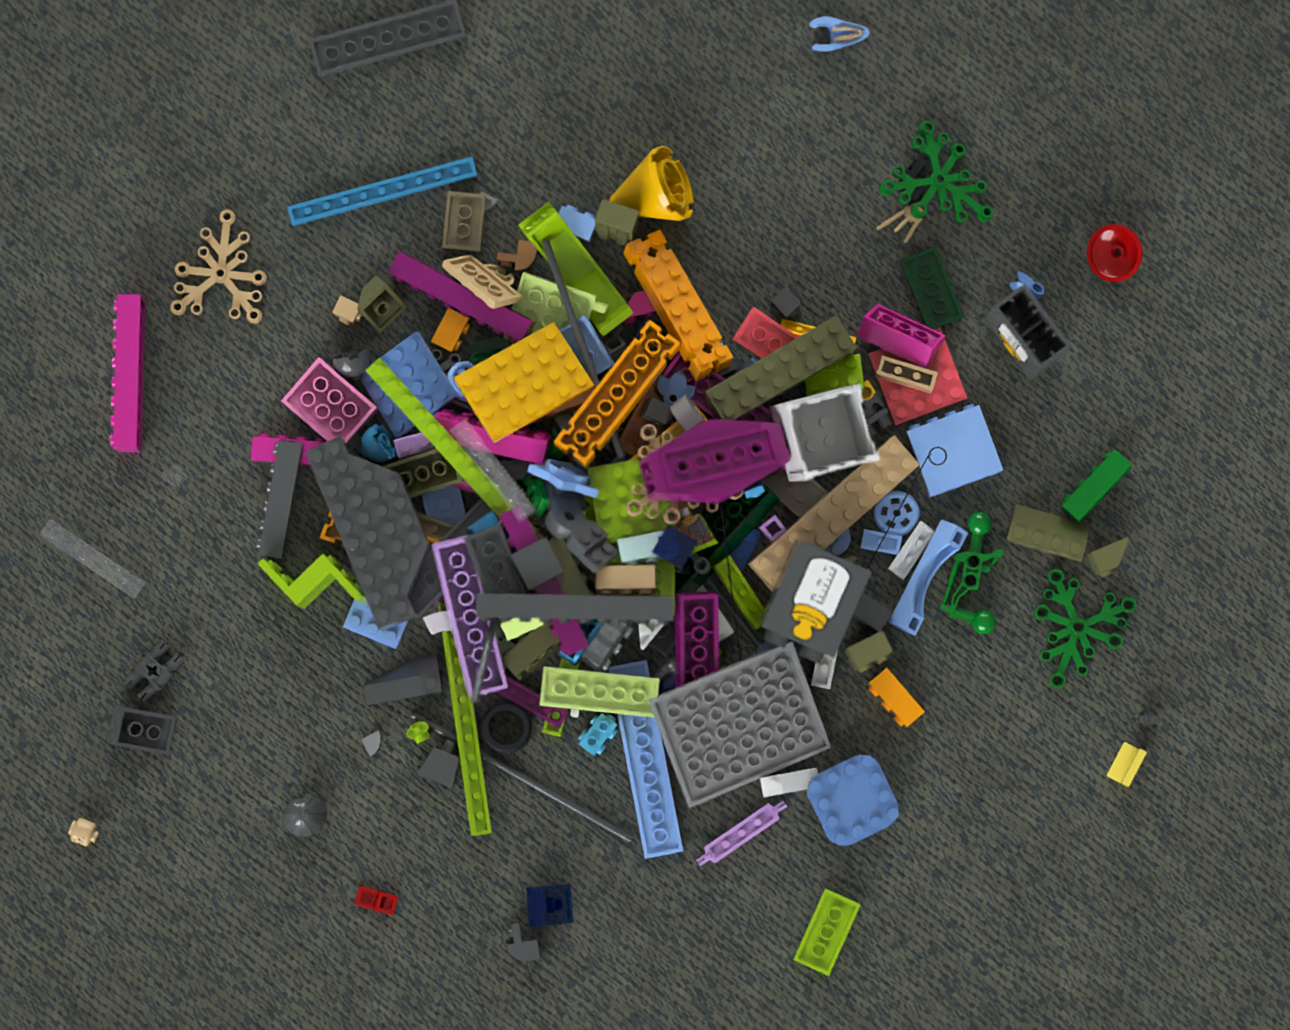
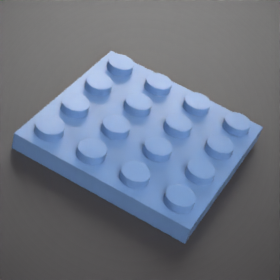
[360,332,458,439]

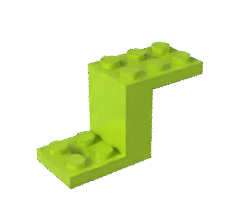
[258,554,367,609]

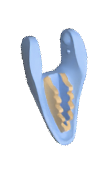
[809,17,869,52]

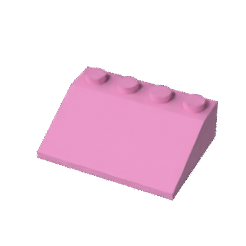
[281,357,379,444]

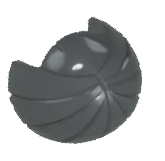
[282,793,327,837]

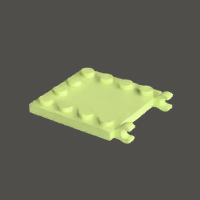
[503,272,609,345]

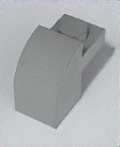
[670,395,705,432]

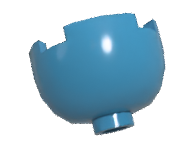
[361,424,397,463]

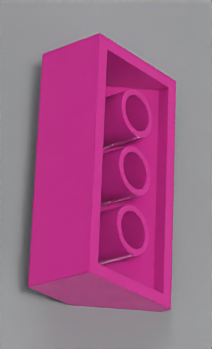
[857,304,946,368]

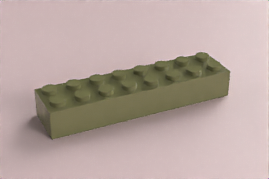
[703,315,857,421]

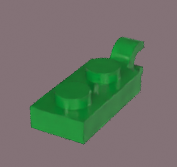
[523,474,550,516]

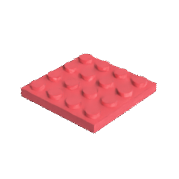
[868,327,968,426]

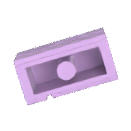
[394,432,435,460]

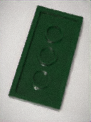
[900,246,964,330]

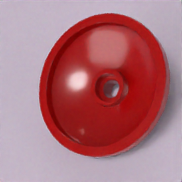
[1087,224,1143,282]

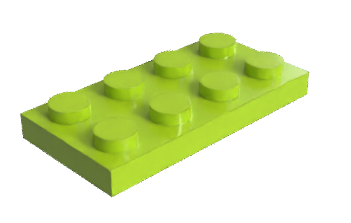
[793,888,861,976]

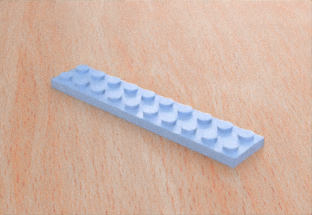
[609,660,683,859]

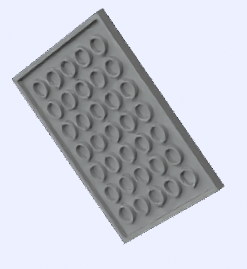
[648,640,831,808]

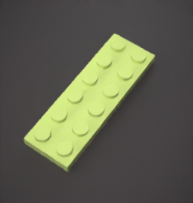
[539,667,660,717]

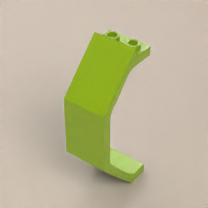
[518,202,634,336]

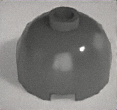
[331,347,370,381]

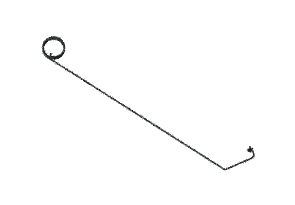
[866,447,947,569]
[720,502,757,661]

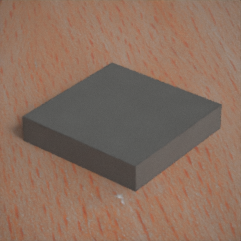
[511,537,564,590]

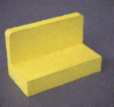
[1107,742,1147,787]

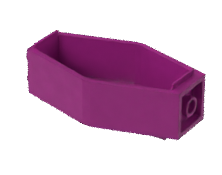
[639,419,791,503]

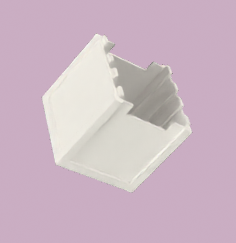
[769,384,880,482]

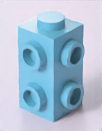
[578,713,618,756]

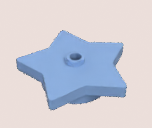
[528,459,599,498]

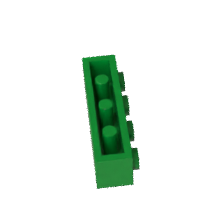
[1062,449,1132,524]

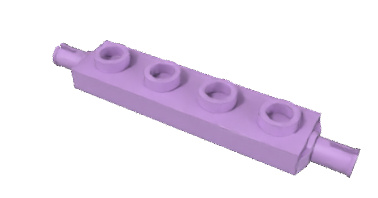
[696,800,787,866]

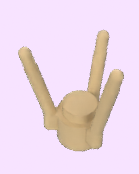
[876,202,923,243]

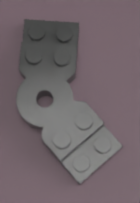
[540,478,619,573]

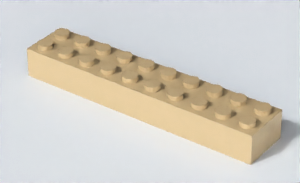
[748,435,920,592]

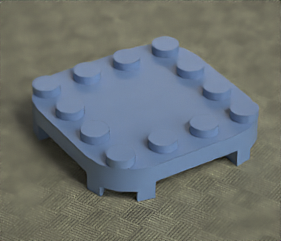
[806,754,899,846]

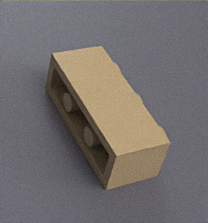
[875,356,938,394]
[596,565,655,596]

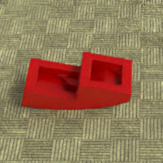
[354,885,398,915]

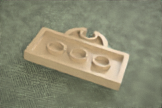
[442,254,522,309]

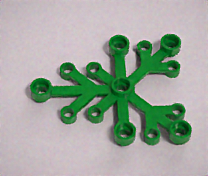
[879,121,993,223]
[1034,569,1137,689]

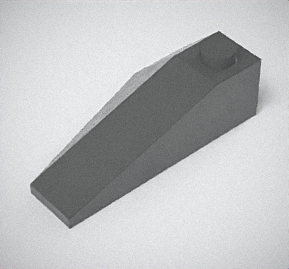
[363,654,443,705]

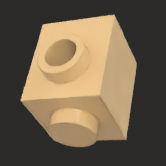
[332,295,363,325]

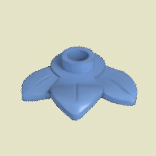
[1009,271,1044,301]
[657,371,695,406]

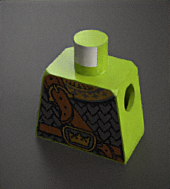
[674,507,718,557]

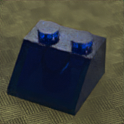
[526,884,574,927]

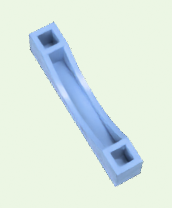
[889,519,968,636]

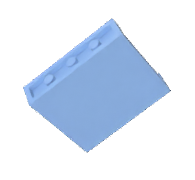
[906,404,1003,498]

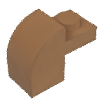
[497,240,538,273]

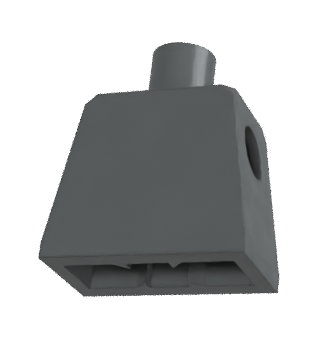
[418,739,460,788]

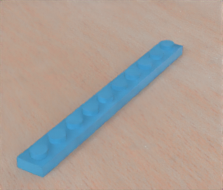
[287,157,477,226]

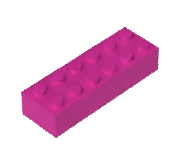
[434,408,552,465]

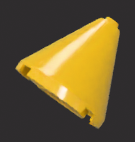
[610,146,694,221]

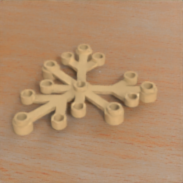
[170,209,267,324]
[626,424,743,525]

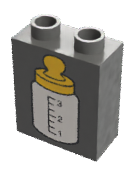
[985,283,1072,381]
[758,539,872,663]

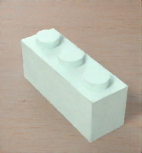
[617,528,680,566]

